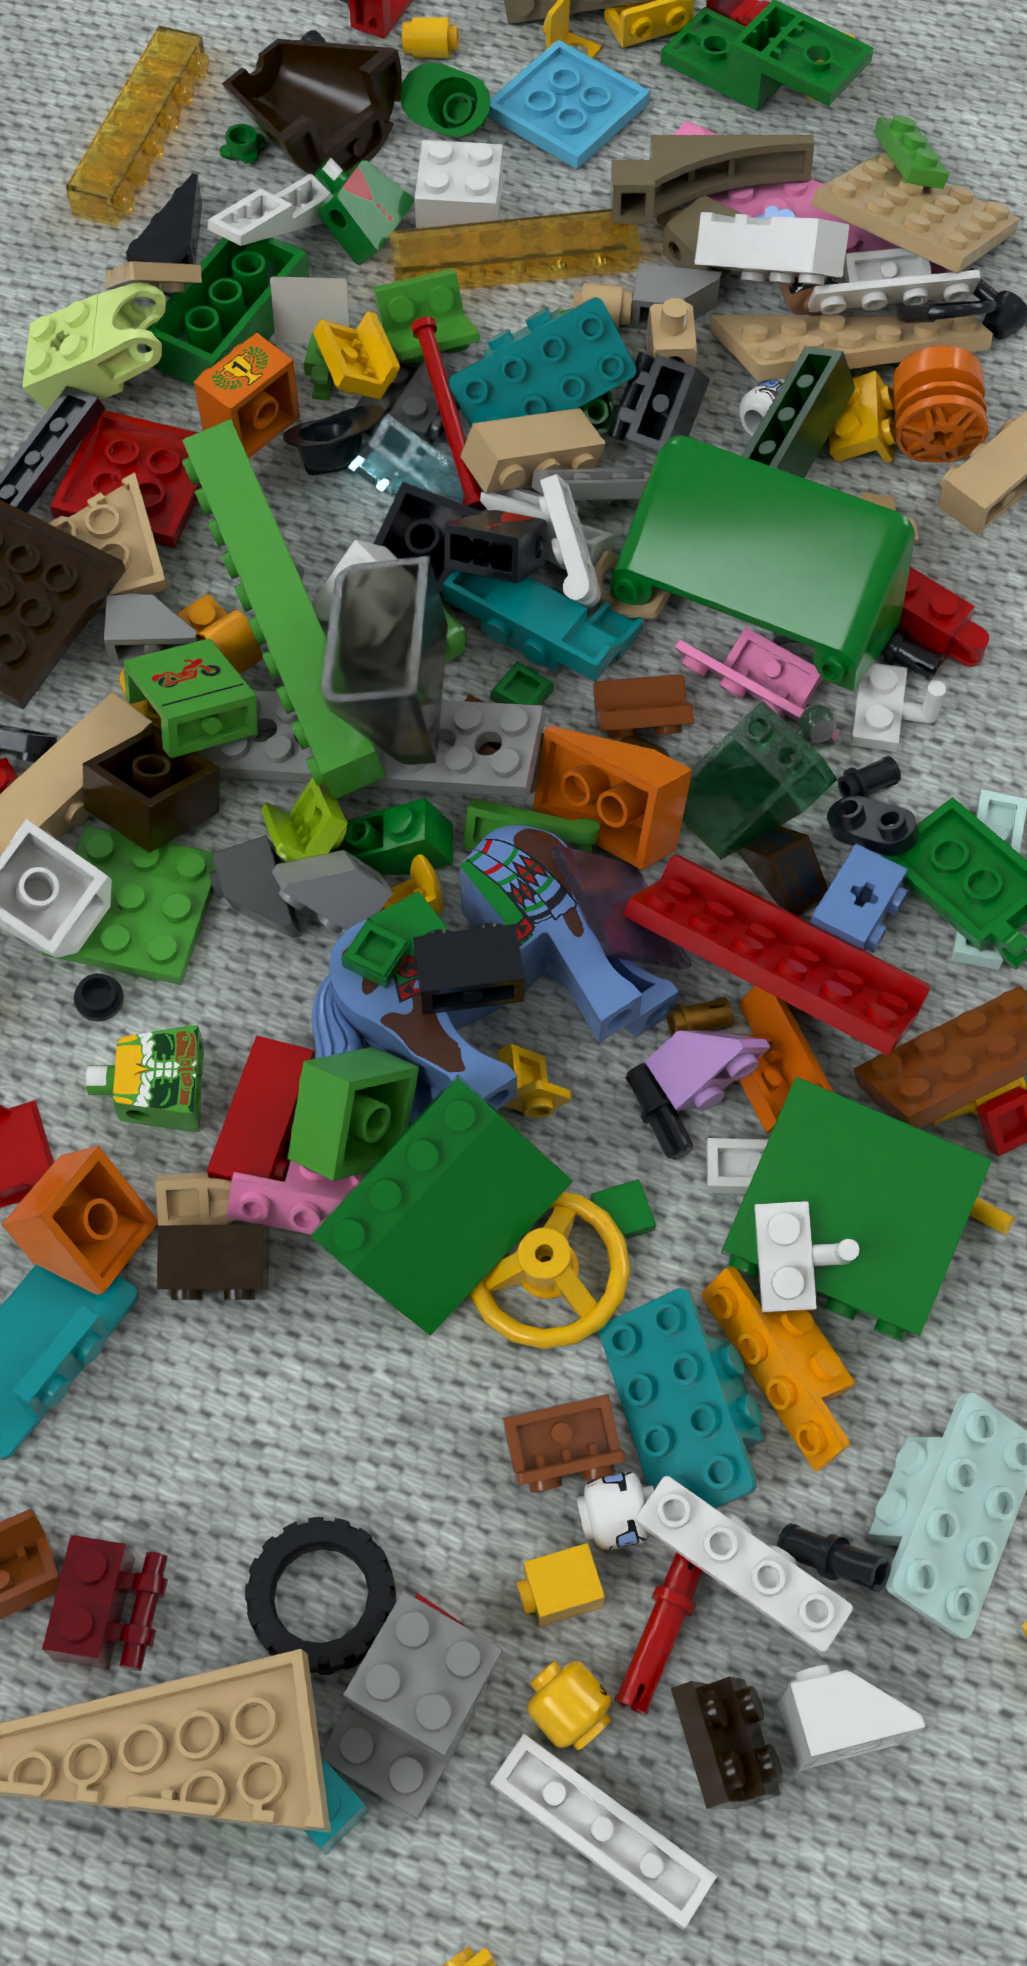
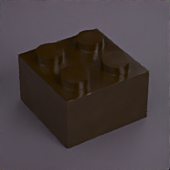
[82,725,220,853]

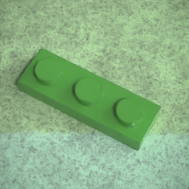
[873,115,949,189]

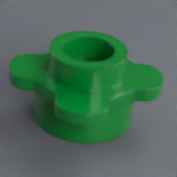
[220,124,265,164]

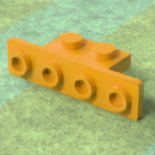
[701,1266,856,1471]

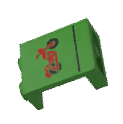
[123,638,258,758]

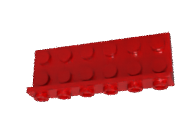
[622,854,931,1056]

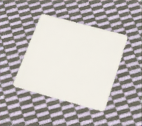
[270,277,349,343]

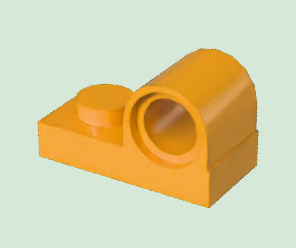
[176,594,263,675]

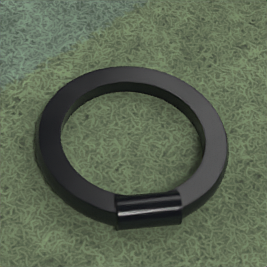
[897,300,998,323]

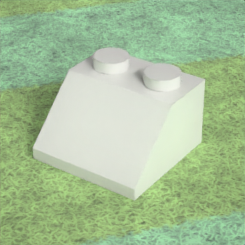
[778,1665,925,1771]

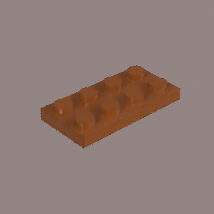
[854,986,1027,1129]

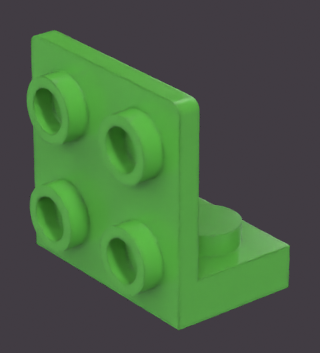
[373,268,480,363]

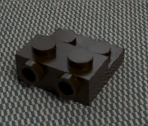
[671,1676,782,1809]

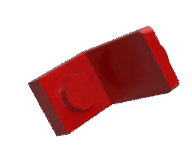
[349,0,413,39]

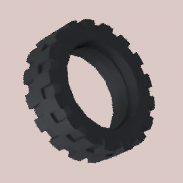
[245,1517,396,1675]

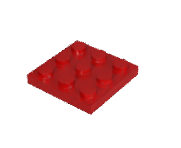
[50,410,202,548]

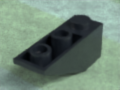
[126,173,202,298]

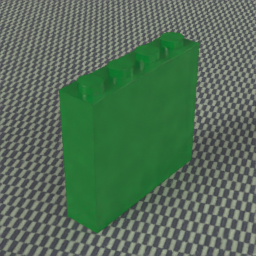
[721,1077,992,1343]

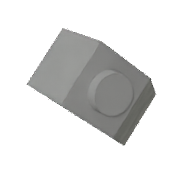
[104,593,198,665]

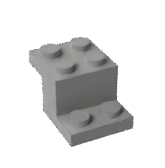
[321,1591,503,1820]

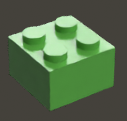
[288,1047,419,1181]

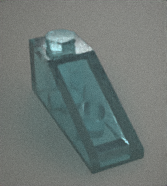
[348,413,483,504]

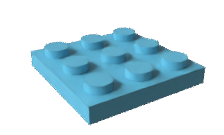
[487,39,650,170]

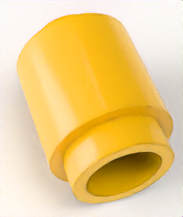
[402,17,459,59]

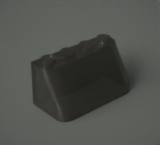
[321,556,448,765]

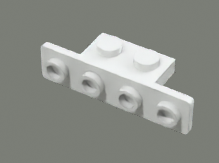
[808,248,981,315]
[636,1476,853,1654]

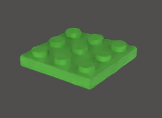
[41,826,216,985]

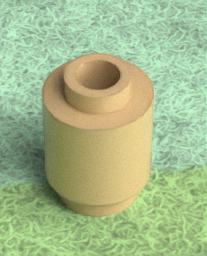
[573,282,633,329]

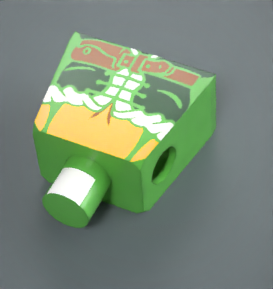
[86,1025,204,1132]

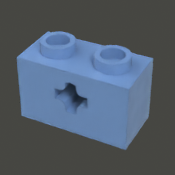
[810,844,909,953]

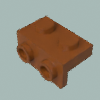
[593,674,694,738]
[502,1394,626,1492]
[0,1509,61,1619]

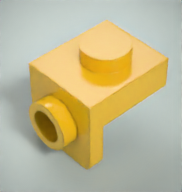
[497,1043,572,1118]

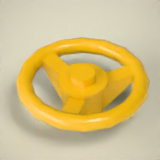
[469,1191,631,1349]

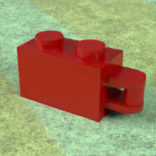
[896,567,989,667]

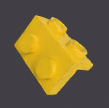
[604,0,694,48]
[313,311,400,400]
[829,371,897,463]

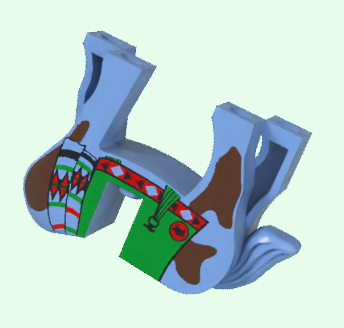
[311,825,679,1126]

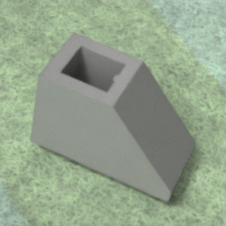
[630,263,721,330]
[272,850,393,933]

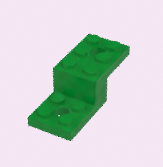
[660,0,874,111]

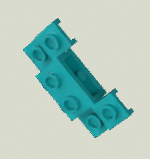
[443,570,644,682]

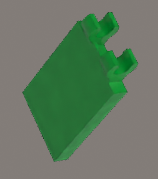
[881,797,1027,969]

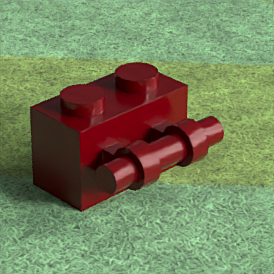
[42,1535,168,1671]

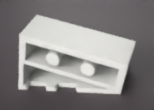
[695,212,850,285]

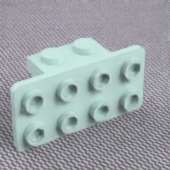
[868,1393,1027,1639]

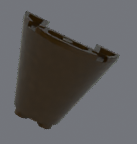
[222,39,402,175]

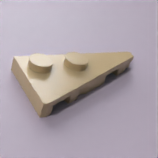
[105,261,202,293]

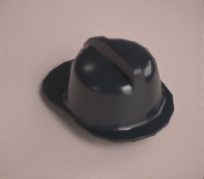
[283,405,385,476]

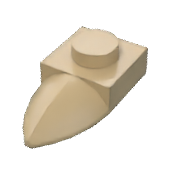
[155,1172,235,1225]

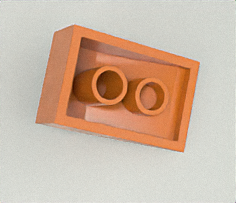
[533,726,692,870]

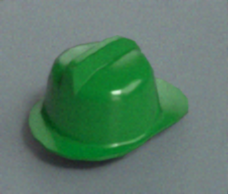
[400,62,491,138]

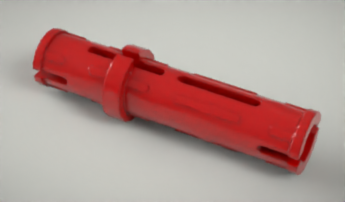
[614,1552,704,1716]

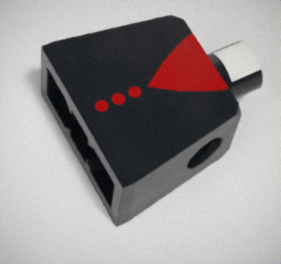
[444,510,547,583]

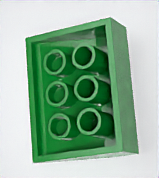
[311,1074,573,1336]

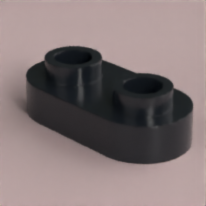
[0,724,58,762]
[827,796,919,856]

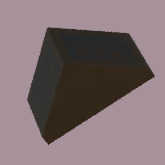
[736,824,828,916]

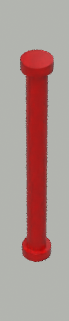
[410,317,487,512]

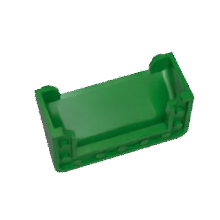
[610,435,915,691]

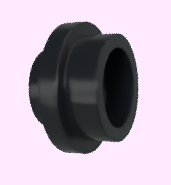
[74,973,124,1022]

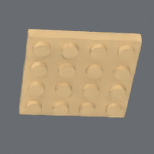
[811,153,1020,274]

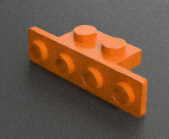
[739,986,834,1133]

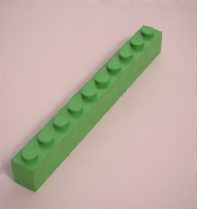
[182,419,387,800]

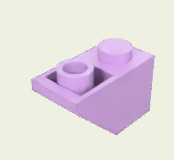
[645,1031,771,1111]

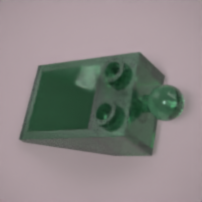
[682,700,838,860]

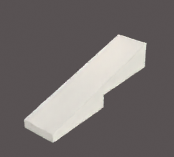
[207,174,330,246]

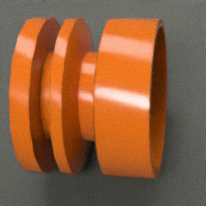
[892,346,988,463]

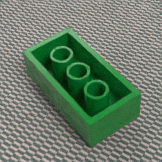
[145,237,309,386]

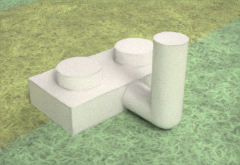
[851,663,946,752]
[754,1201,860,1313]

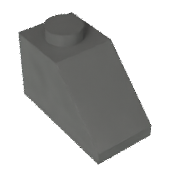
[209,835,302,938]

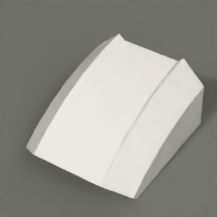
[0,819,112,958]

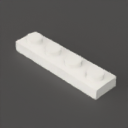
[490,1733,717,1930]

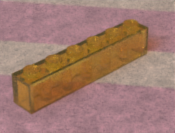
[66,25,209,227]
[389,209,641,290]

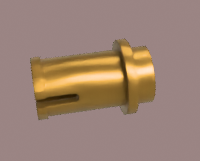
[667,996,733,1036]

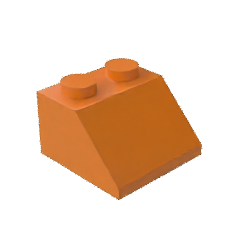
[1,1146,158,1295]

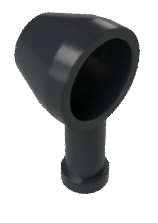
[968,268,1027,340]

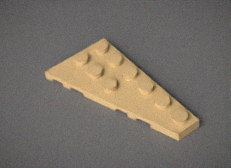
[0,1649,331,1833]

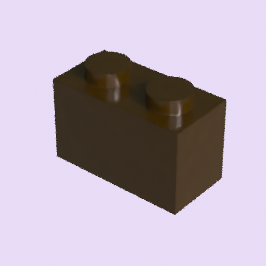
[157,1225,269,1300]

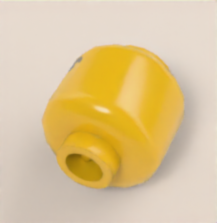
[527,1660,611,1751]

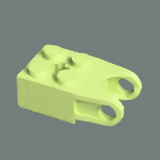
[22,282,166,411]

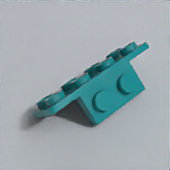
[449,297,636,427]
[0,1265,139,1460]
[599,1288,765,1509]

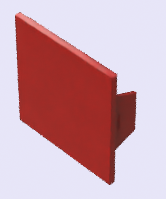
[0,1100,54,1208]

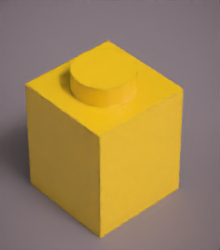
[516,1543,605,1627]

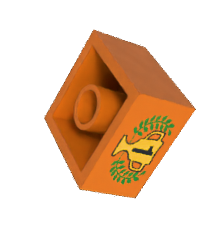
[193,333,300,459]

